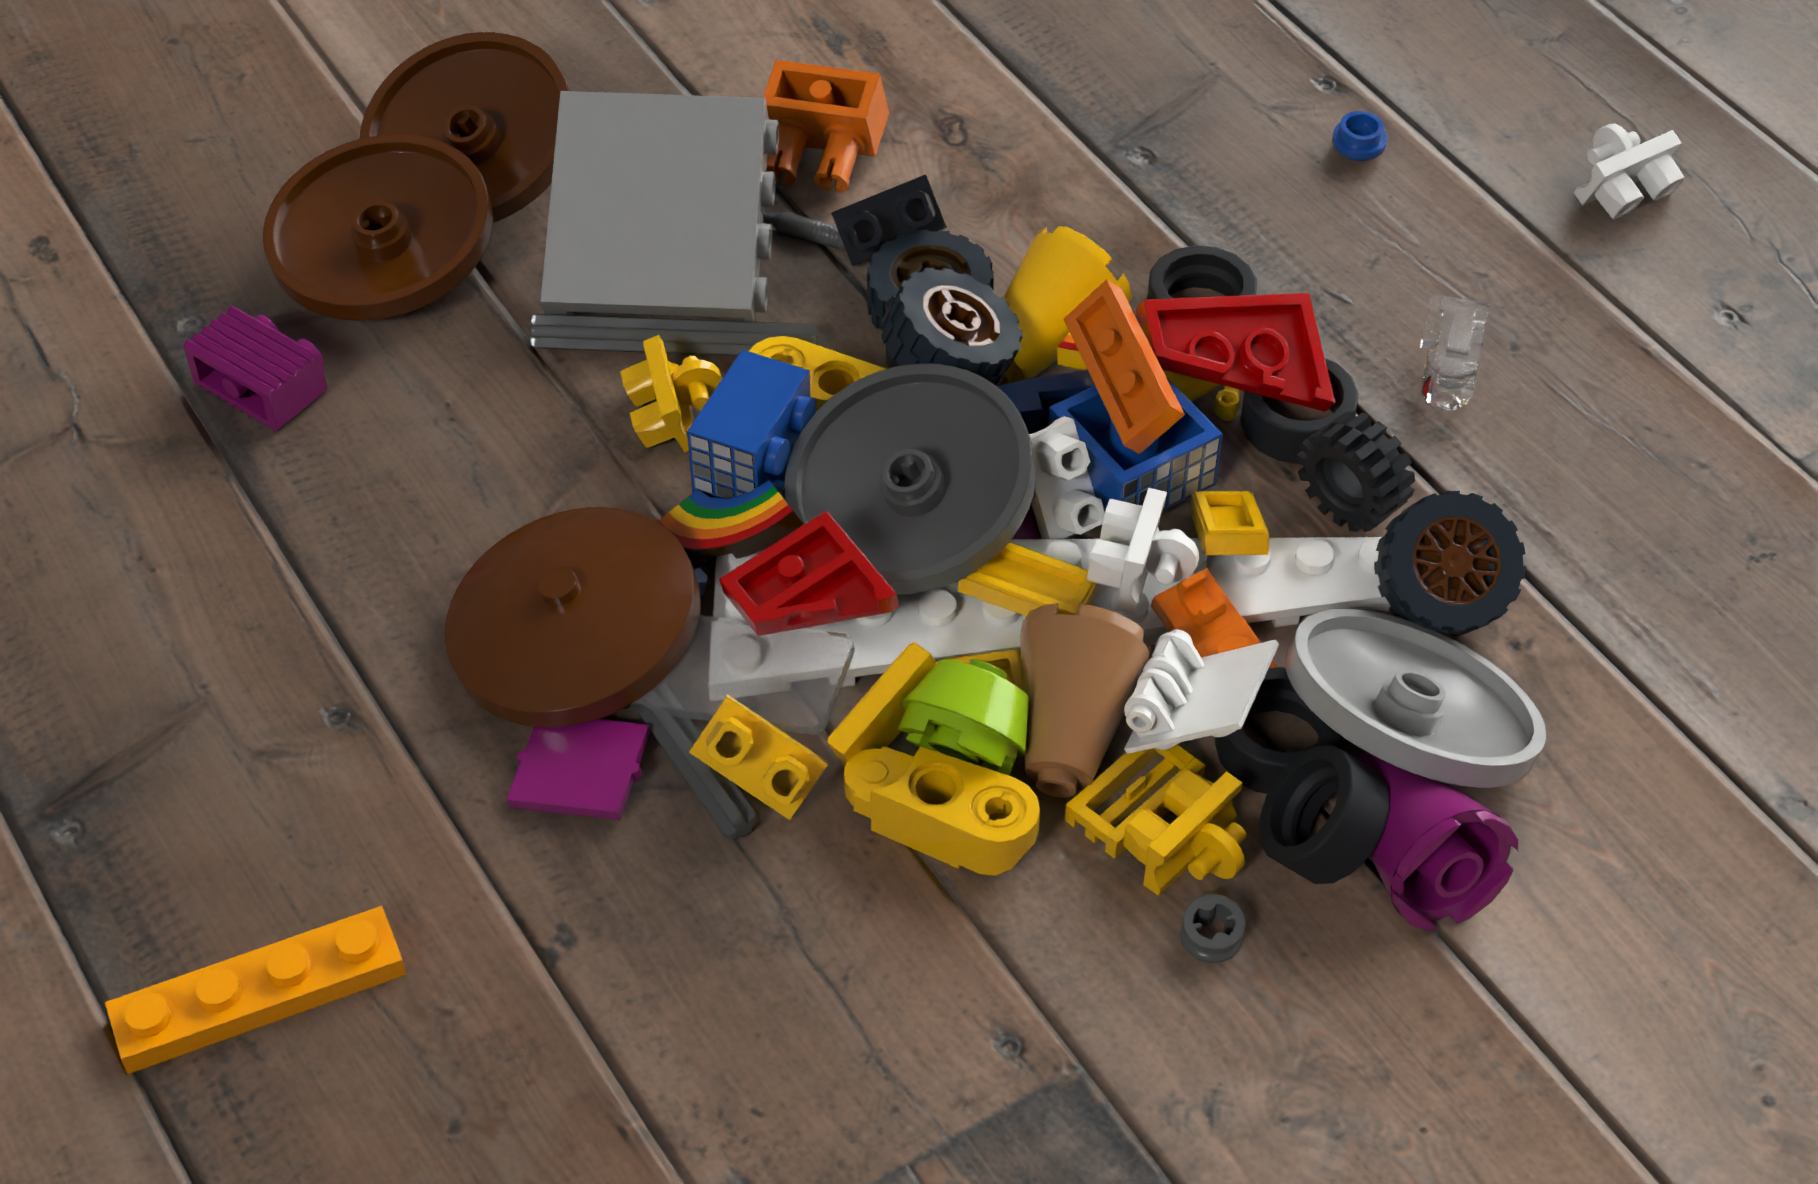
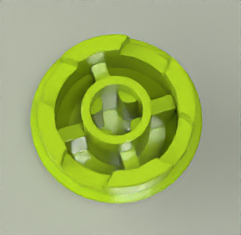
[897,659,1029,775]

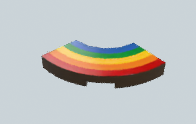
[657,480,804,562]

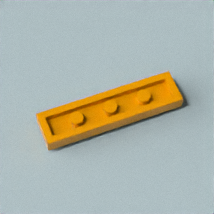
[105,906,406,1075]

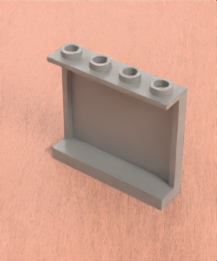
[540,91,779,321]

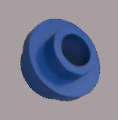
[1332,111,1388,161]

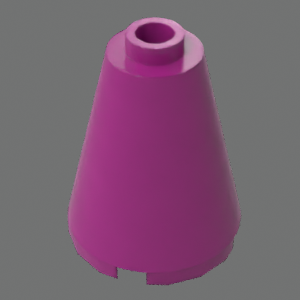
[1355,752,1519,930]

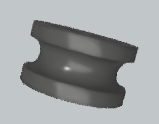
[1180,894,1246,963]

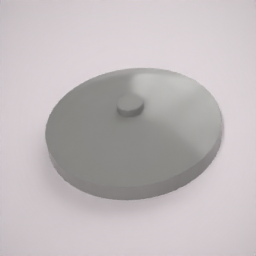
[1285,609,1546,788]

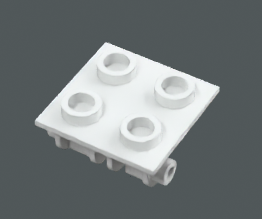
[1124,629,1279,754]

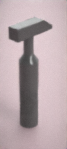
[763,211,846,251]

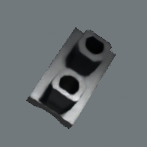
[831,174,947,266]

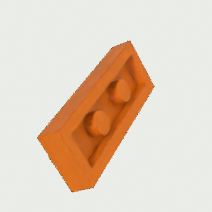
[1064,279,1185,454]

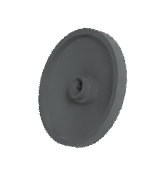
[784,363,1036,595]

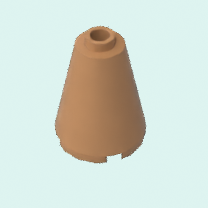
[1020,604,1151,798]

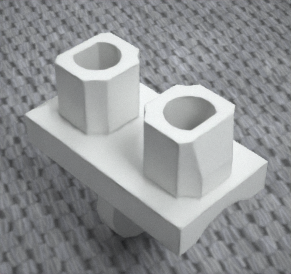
[1573,124,1685,220]
[1029,416,1105,539]
[1087,488,1199,613]

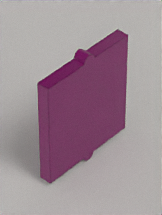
[506,719,650,820]

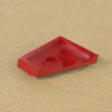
[1135,293,1335,412]

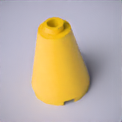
[999,226,1132,385]

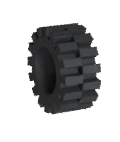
[1296,411,1415,532]

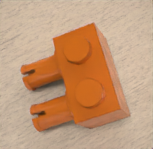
[763,60,889,193]

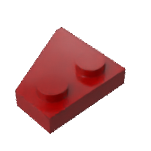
[719,510,899,636]

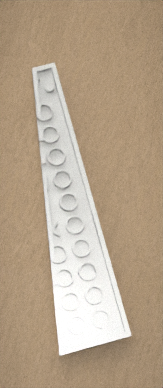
[710,537,1391,705]

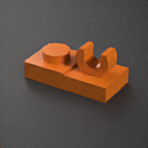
[1151,568,1278,668]

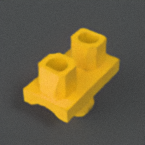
[620,335,722,452]
[689,695,828,820]
[1123,768,1246,896]

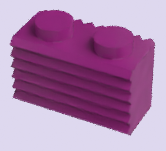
[183,306,328,432]

